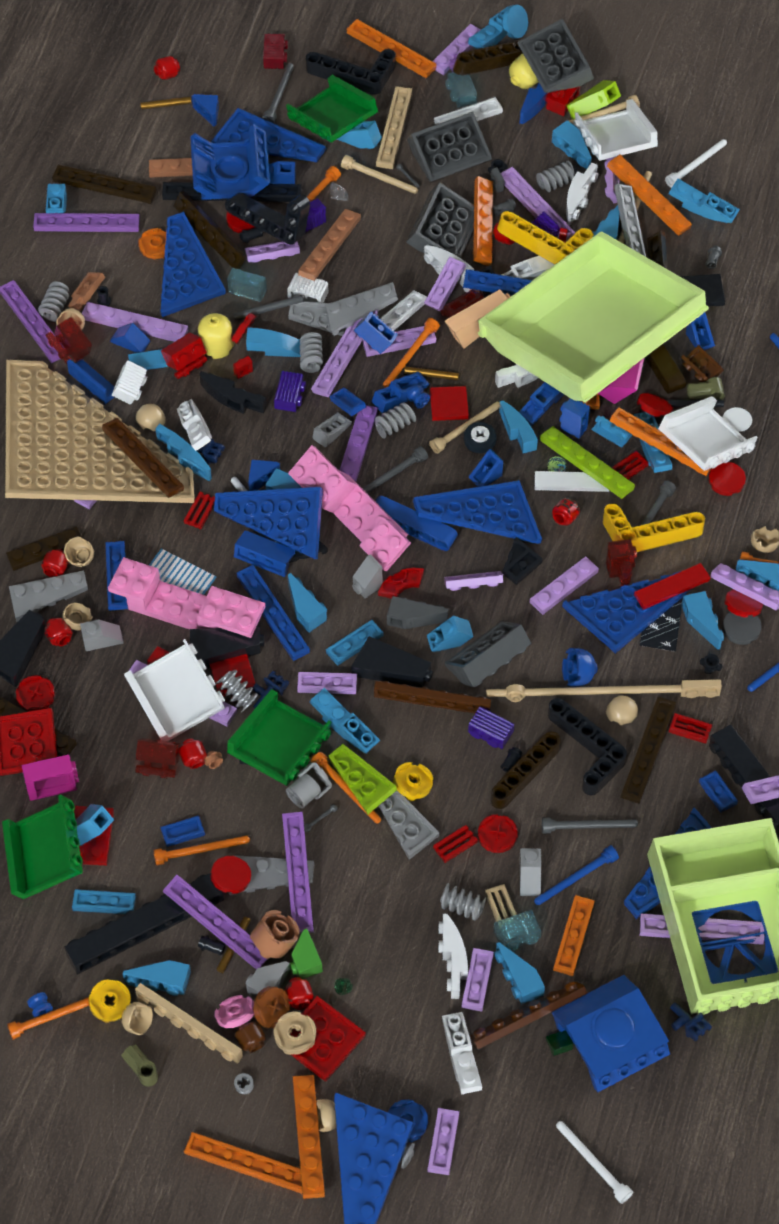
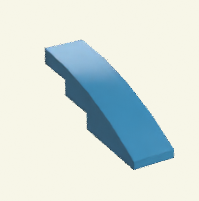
[156,424,212,481]

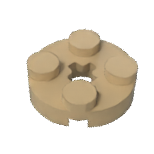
[274,1012,316,1055]

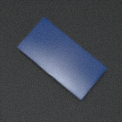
[330,387,366,416]
[160,815,205,847]

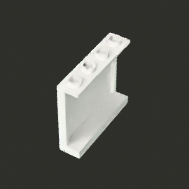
[573,99,658,161]
[659,396,758,471]
[124,639,225,744]

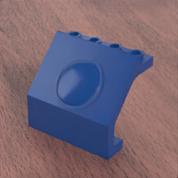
[190,124,270,200]
[552,975,670,1092]

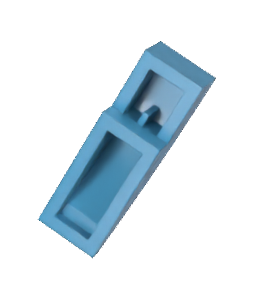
[246,328,300,357]
[499,401,538,453]

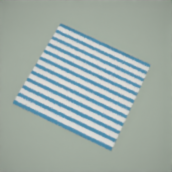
[149,548,216,595]

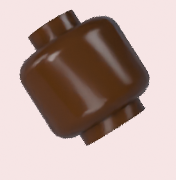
[235,1021,266,1053]

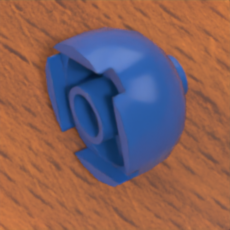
[562,648,598,687]

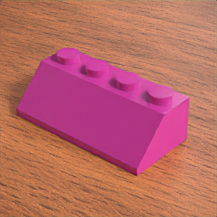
[598,358,644,404]

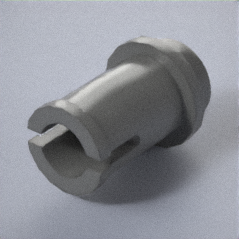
[493,198,516,216]
[705,245,722,269]

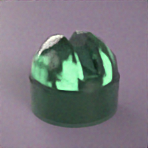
[334,978,353,995]

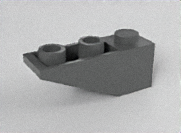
[387,596,449,629]

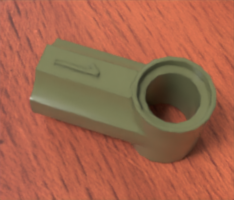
[687,377,725,400]
[121,1044,158,1087]

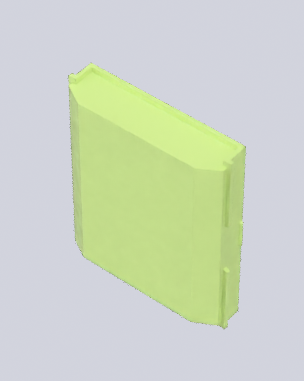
[478,231,709,403]

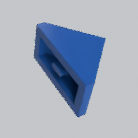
[192,94,219,126]
[686,312,715,350]
[110,323,150,353]
[469,449,503,487]
[248,460,280,491]

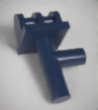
[188,439,225,464]
[253,671,289,708]
[670,1002,712,1041]

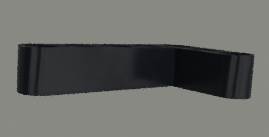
[306,49,396,95]
[225,193,310,245]
[548,698,627,796]

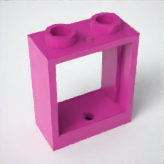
[22,754,79,801]

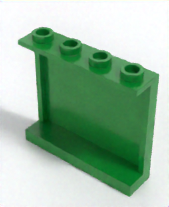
[286,75,378,143]
[227,689,332,786]
[2,795,83,899]

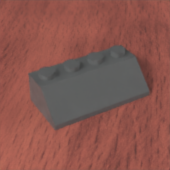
[444,621,531,687]

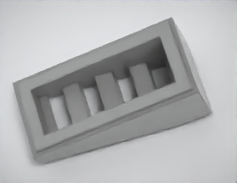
[313,413,352,447]

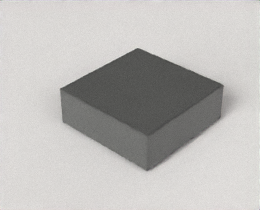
[491,168,504,193]

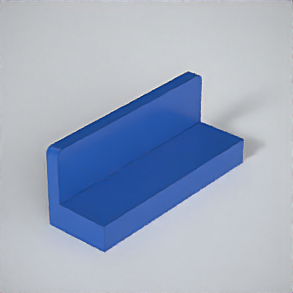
[67,359,115,404]
[234,530,295,577]

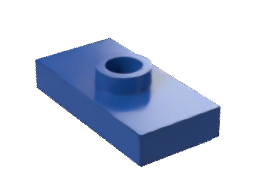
[699,770,738,813]

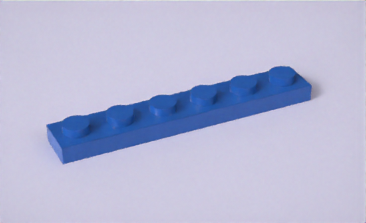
[236,565,310,661]

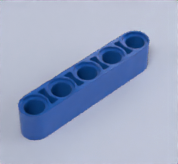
[375,496,458,551]

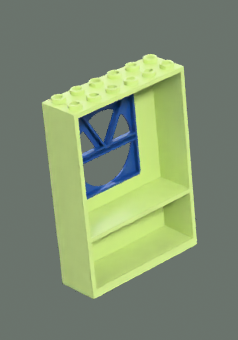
[647,818,779,1015]

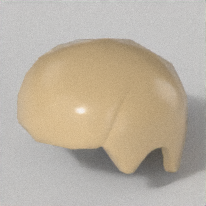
[56,308,85,337]
[136,404,165,432]
[751,526,779,553]
[64,537,95,567]
[63,602,93,631]
[606,696,638,725]
[121,1002,153,1035]
[317,1099,336,1132]

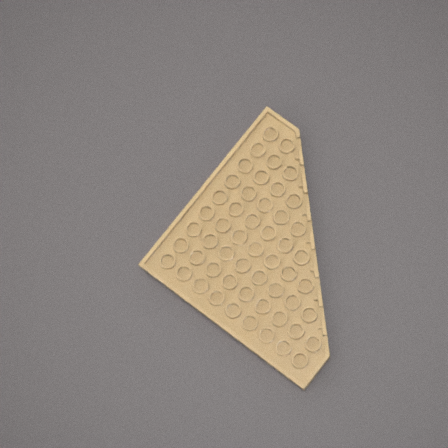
[5,360,194,503]

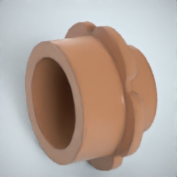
[204,751,223,769]

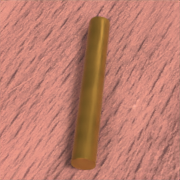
[140,97,191,109]
[404,367,459,380]
[216,917,251,973]

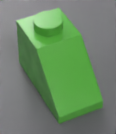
[289,929,323,979]

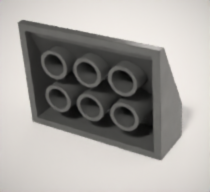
[517,19,594,93]
[407,112,492,182]
[406,182,474,258]

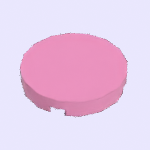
[215,995,254,1028]

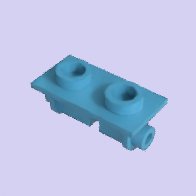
[592,416,632,448]

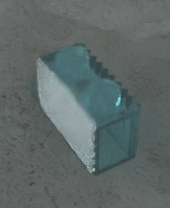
[445,72,477,108]
[227,268,267,302]
[493,910,541,951]

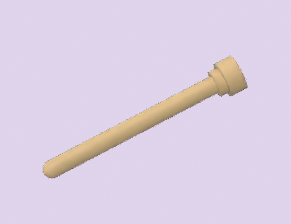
[569,95,640,124]
[341,155,418,194]
[429,402,500,454]

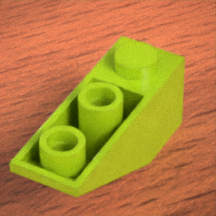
[566,80,621,119]

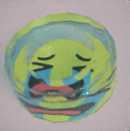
[548,456,566,472]

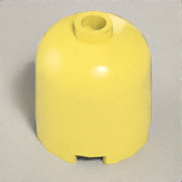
[509,53,539,89]
[198,313,234,359]

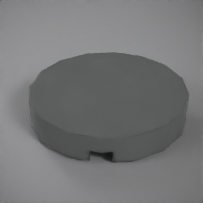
[723,612,761,645]

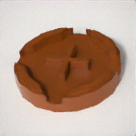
[253,986,290,1029]

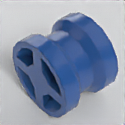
[407,385,430,409]
[27,993,53,1018]

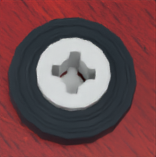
[463,422,497,454]

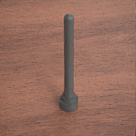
[262,63,294,124]
[362,446,428,494]
[641,480,676,525]
[541,817,638,834]

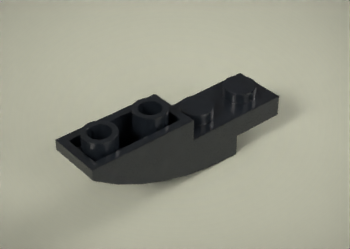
[200,371,266,414]

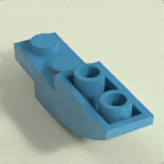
[468,7,508,49]
[669,179,740,223]
[634,412,672,473]
[309,688,380,754]

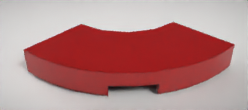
[232,313,257,345]
[378,568,424,599]

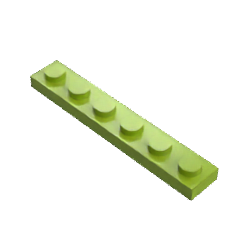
[540,426,635,499]

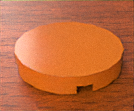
[138,228,166,259]

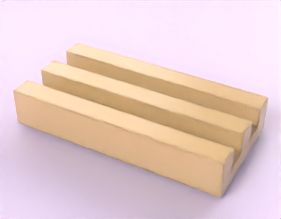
[485,884,518,928]

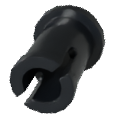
[239,227,263,243]
[97,286,111,306]
[500,747,522,773]
[198,935,226,956]

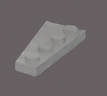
[325,282,398,336]
[288,301,347,336]
[9,571,88,622]
[379,791,439,860]
[229,855,314,895]

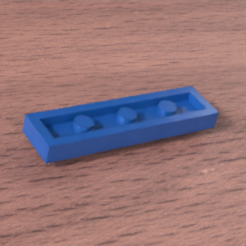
[463,269,532,296]
[105,541,128,611]

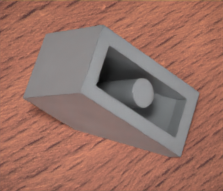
[352,554,383,598]
[80,620,124,651]
[519,848,541,896]
[246,961,290,998]

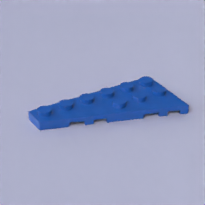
[211,108,326,162]
[624,807,712,919]

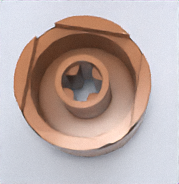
[250,910,300,959]

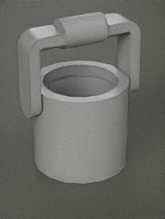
[286,763,332,808]

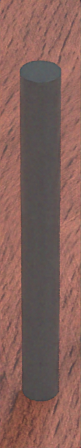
[233,295,304,320]

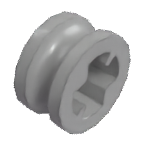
[234,1073,254,1094]

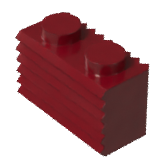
[263,34,288,69]

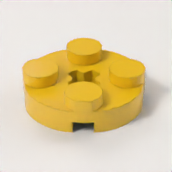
[392,762,433,801]
[88,979,131,1023]

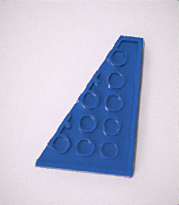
[160,212,226,317]
[413,481,542,544]
[214,487,323,559]
[562,571,693,654]
[334,1093,415,1224]

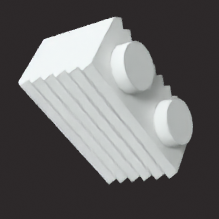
[287,273,329,303]
[112,360,147,404]

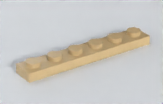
[376,86,412,169]
[135,983,243,1064]

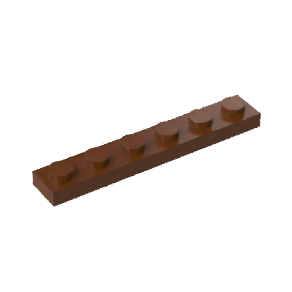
[102,418,184,498]
[374,681,491,714]
[469,981,587,1049]

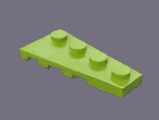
[329,744,397,814]

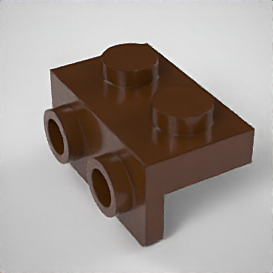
[681,345,724,382]

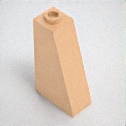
[445,289,511,349]

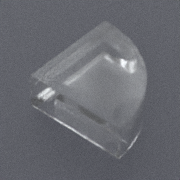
[330,183,349,201]

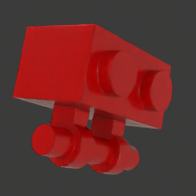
[545,86,580,116]
[161,332,207,379]

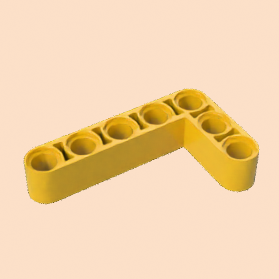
[497,211,593,264]
[603,504,705,555]

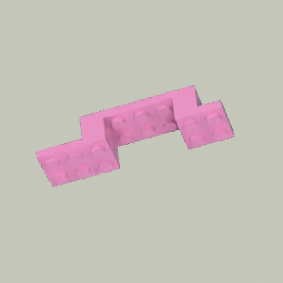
[288,445,411,571]
[108,557,265,638]

